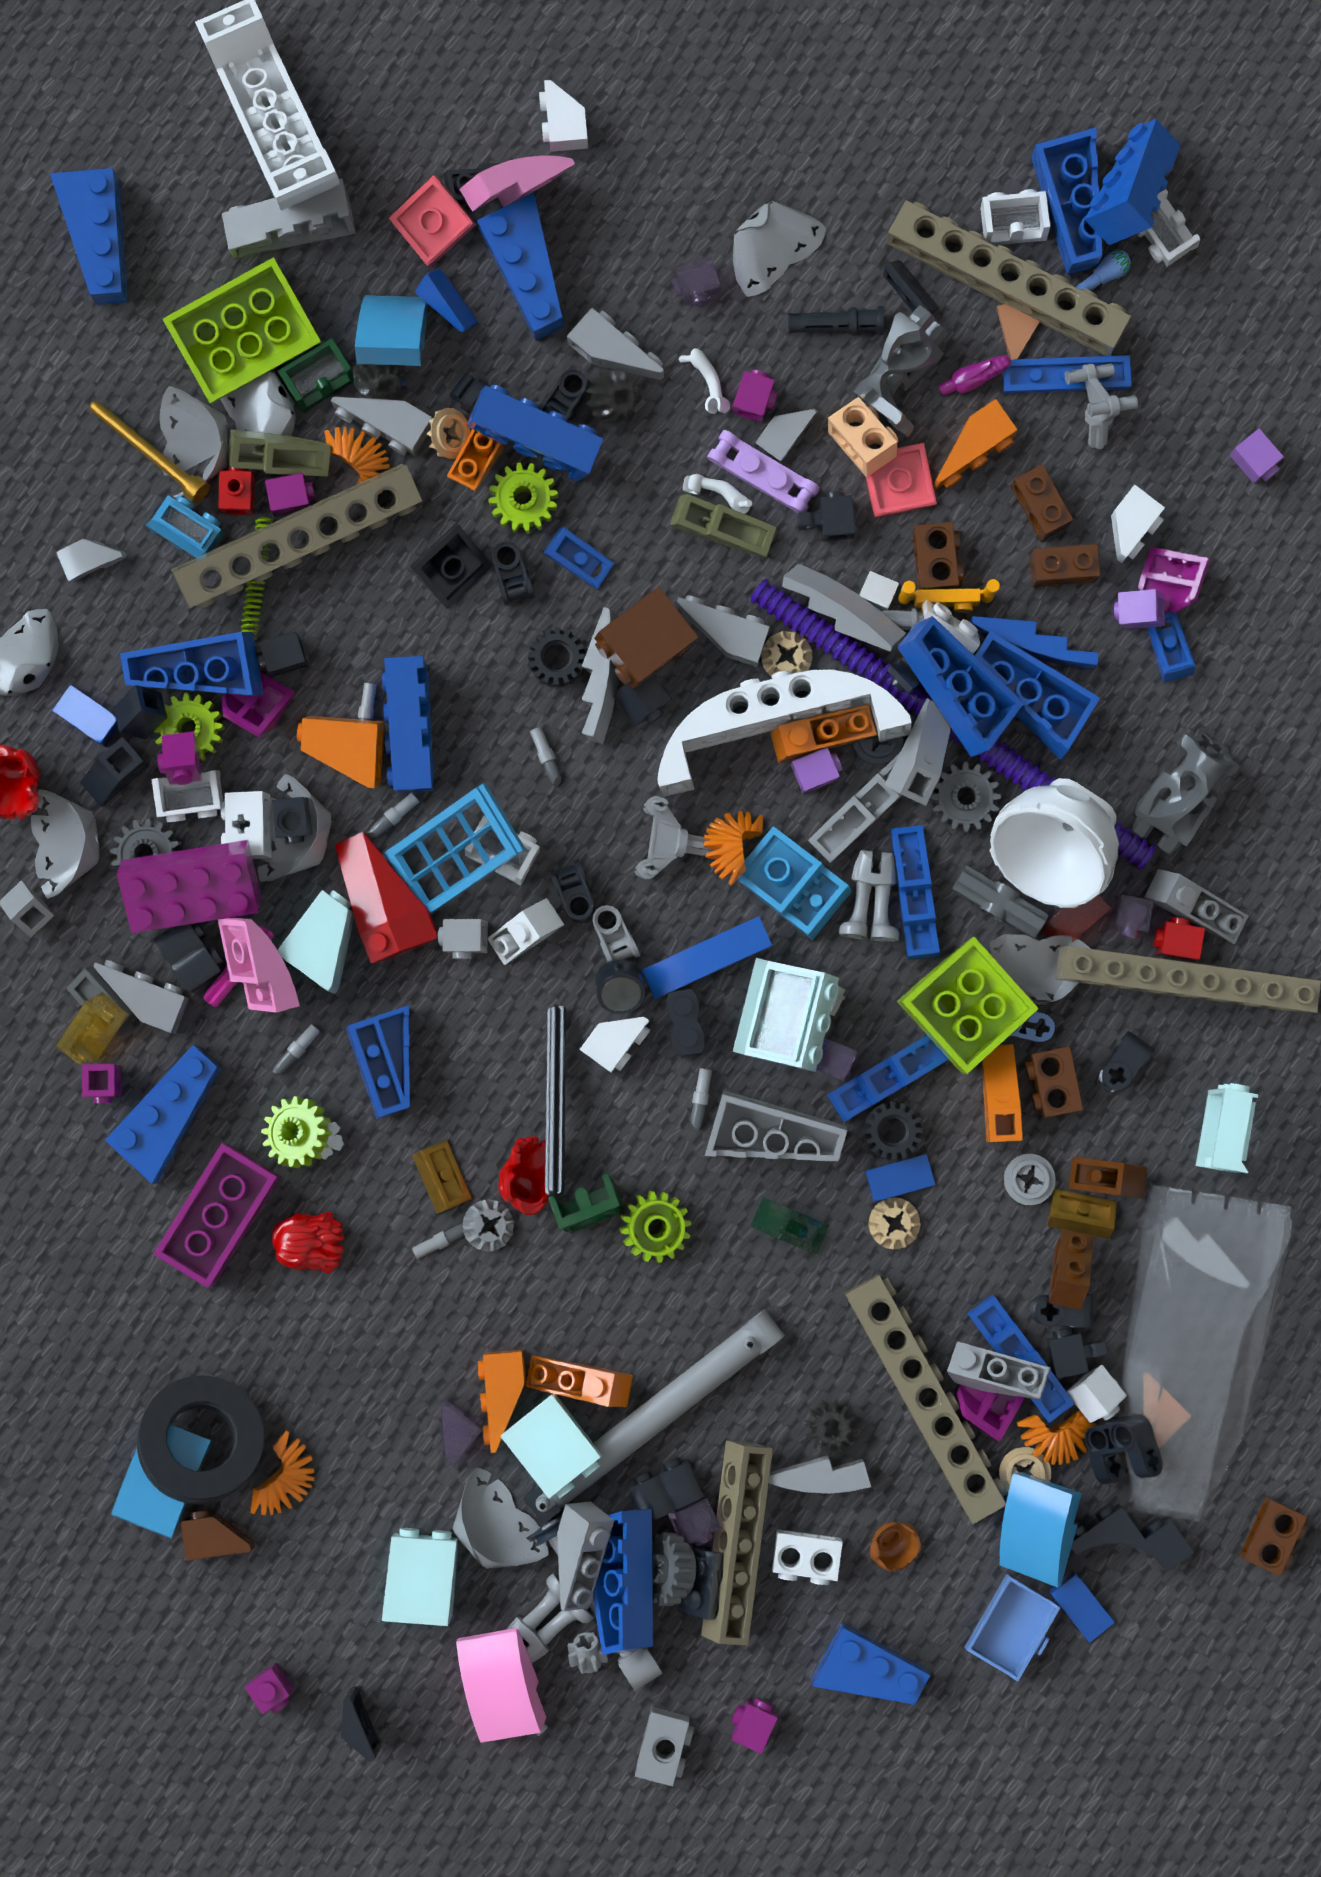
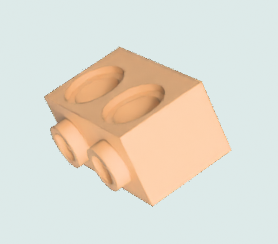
[828,397,898,478]

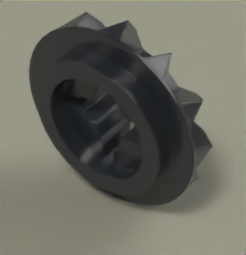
[852,714,903,765]

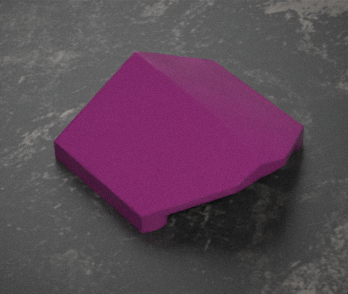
[1138,547,1210,614]
[222,672,294,738]
[956,1385,1025,1441]

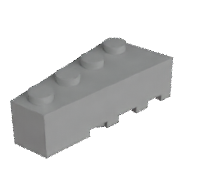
[222,178,356,258]
[705,1090,847,1161]

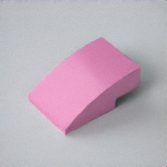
[459,156,575,212]
[218,918,300,1013]
[456,1628,546,1743]

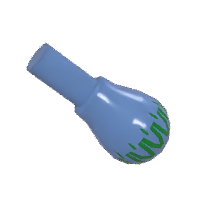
[1076,249,1131,291]

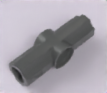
[952,865,1049,938]

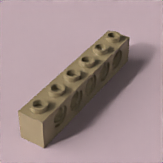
[701,1440,773,1645]

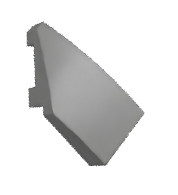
[756,408,818,461]
[56,539,127,581]

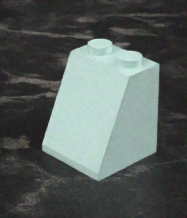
[277,890,354,994]
[500,1394,602,1499]
[382,1528,459,1626]

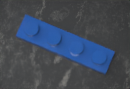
[1002,355,1131,394]

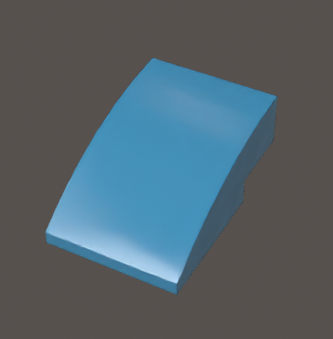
[355,295,428,366]
[737,826,852,941]
[111,1425,211,1539]
[1000,1472,1082,1588]

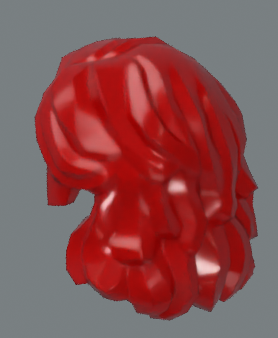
[0,745,40,820]
[498,1136,550,1215]
[272,1212,344,1274]

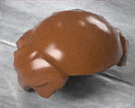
[870,1521,921,1572]

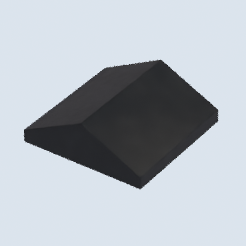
[341,1686,381,1762]

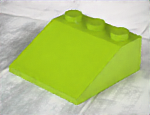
[897,936,1039,1074]

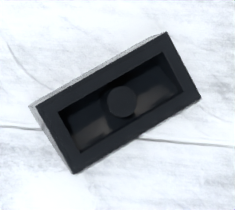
[883,260,939,314]

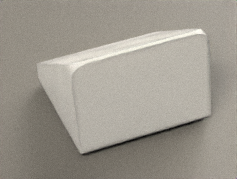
[859,571,899,611]

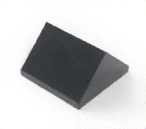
[410,523,493,609]

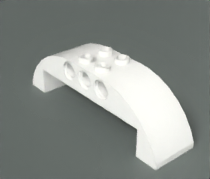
[195,0,340,211]
[657,670,912,797]

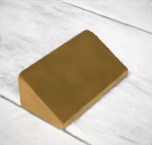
[412,1140,472,1214]
[1047,1188,1117,1239]

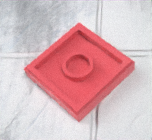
[389,175,476,267]
[865,443,937,518]

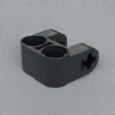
[1084,1414,1163,1485]

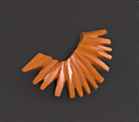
[324,427,389,507]
[703,811,763,885]
[1017,1410,1102,1465]
[250,1431,314,1515]

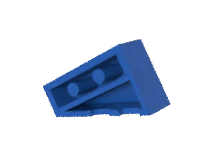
[346,1005,410,1120]
[811,1622,930,1705]

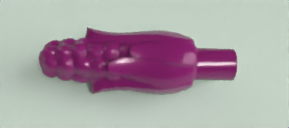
[939,355,1011,396]

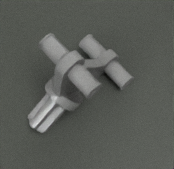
[1065,363,1138,449]
[635,796,714,879]

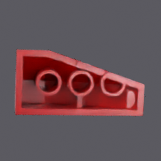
[335,832,438,963]

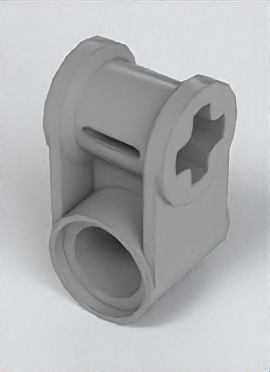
[593,905,640,962]

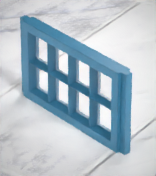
[383,783,525,915]

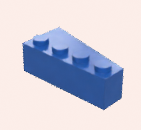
[477,192,564,341]
[382,656,434,794]

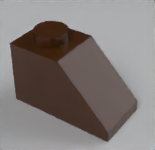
[1069,1157,1147,1199]
[181,1509,255,1561]

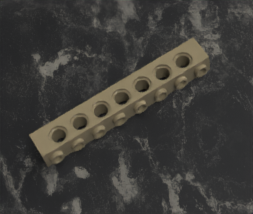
[886,200,1131,356]
[171,464,422,609]
[1056,946,1321,1014]
[844,1274,1008,1524]

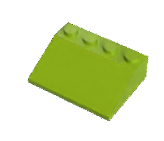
[163,257,321,404]

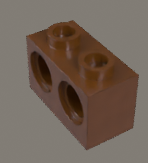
[1011,464,1073,542]
[912,522,964,590]
[1030,544,1100,587]
[1025,1047,1083,1118]
[1049,1229,1094,1310]
[1239,1496,1307,1576]

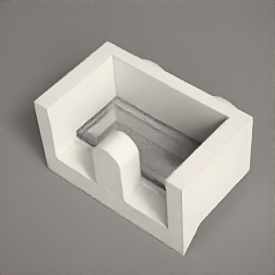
[980,189,1050,245]
[1137,189,1200,267]
[152,770,223,823]
[465,816,540,886]

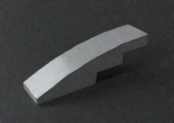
[782,564,906,652]
[582,607,619,744]
[808,753,902,863]

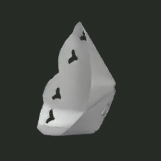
[733,201,826,297]
[220,370,296,436]
[160,386,229,498]
[0,609,59,696]
[258,774,332,882]
[31,789,100,899]
[990,934,1090,1005]
[453,1468,548,1569]

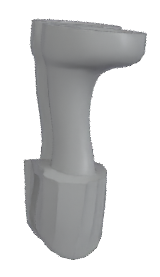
[839,850,900,942]
[507,1572,595,1663]

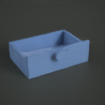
[965,1574,1061,1681]

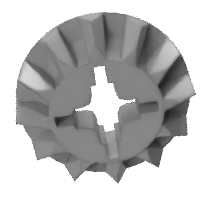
[1004,1154,1055,1205]
[463,1200,514,1251]

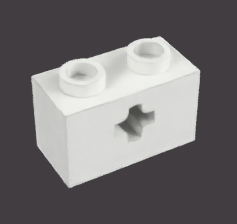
[221,791,272,859]

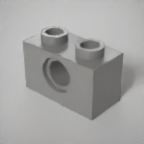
[635,1707,694,1787]

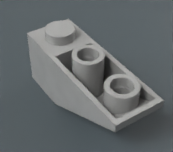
[567,308,664,380]
[331,397,432,456]
[677,595,770,667]
[885,698,951,806]
[1144,869,1249,944]
[93,960,190,1034]
[947,1341,1050,1400]
[557,1502,614,1612]

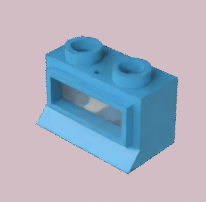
[146,495,224,558]

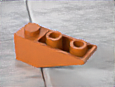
[934,399,1017,489]
[447,429,506,491]
[770,704,877,763]
[982,1044,1023,1142]
[478,1350,526,1453]
[526,1355,633,1407]

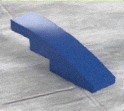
[970,616,1098,670]
[891,825,940,961]
[642,916,772,999]
[827,1035,949,1122]
[967,1294,1075,1423]

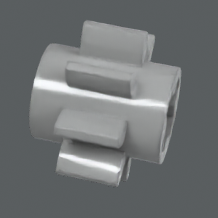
[567,1632,608,1674]

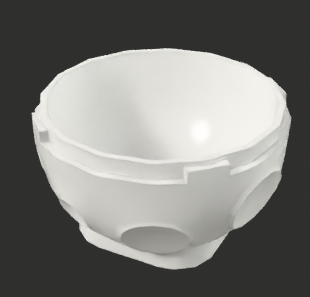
[990,778,1119,908]

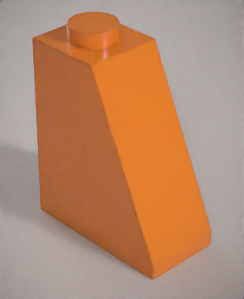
[297,716,385,788]

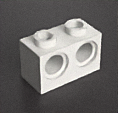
[772,1529,842,1585]

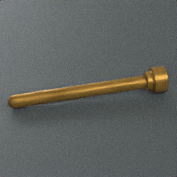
[89,401,210,504]

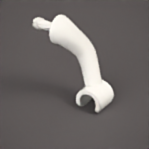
[679,348,730,414]
[683,474,752,514]

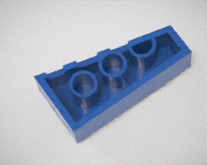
[1084,119,1180,245]
[1031,127,1102,275]
[50,168,128,305]
[466,385,603,482]
[897,616,1024,757]
[975,631,1100,760]
[120,632,264,696]
[105,1045,222,1184]
[593,1509,653,1655]

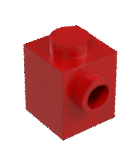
[218,467,256,515]
[1153,917,1205,962]

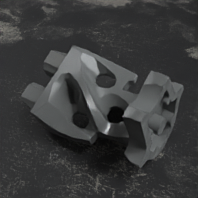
[852,305,948,437]
[1132,728,1239,854]

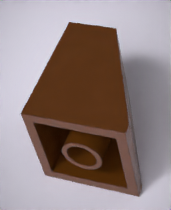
[594,587,698,689]

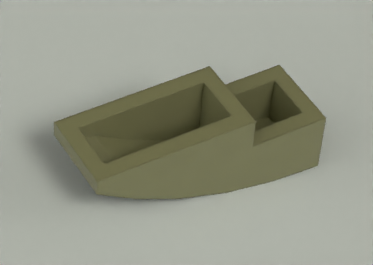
[228,430,331,476]
[670,494,776,557]

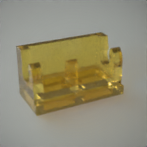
[55,992,129,1065]

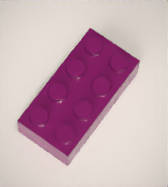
[117,840,262,933]
[153,1143,282,1288]

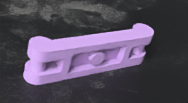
[707,430,820,514]

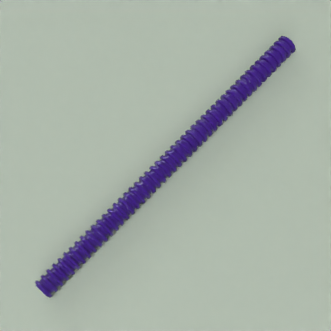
[750,579,1156,870]

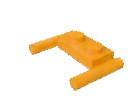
[898,579,1000,612]

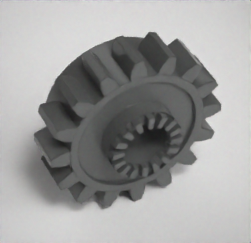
[930,762,1001,833]
[110,819,181,867]
[652,1532,696,1606]

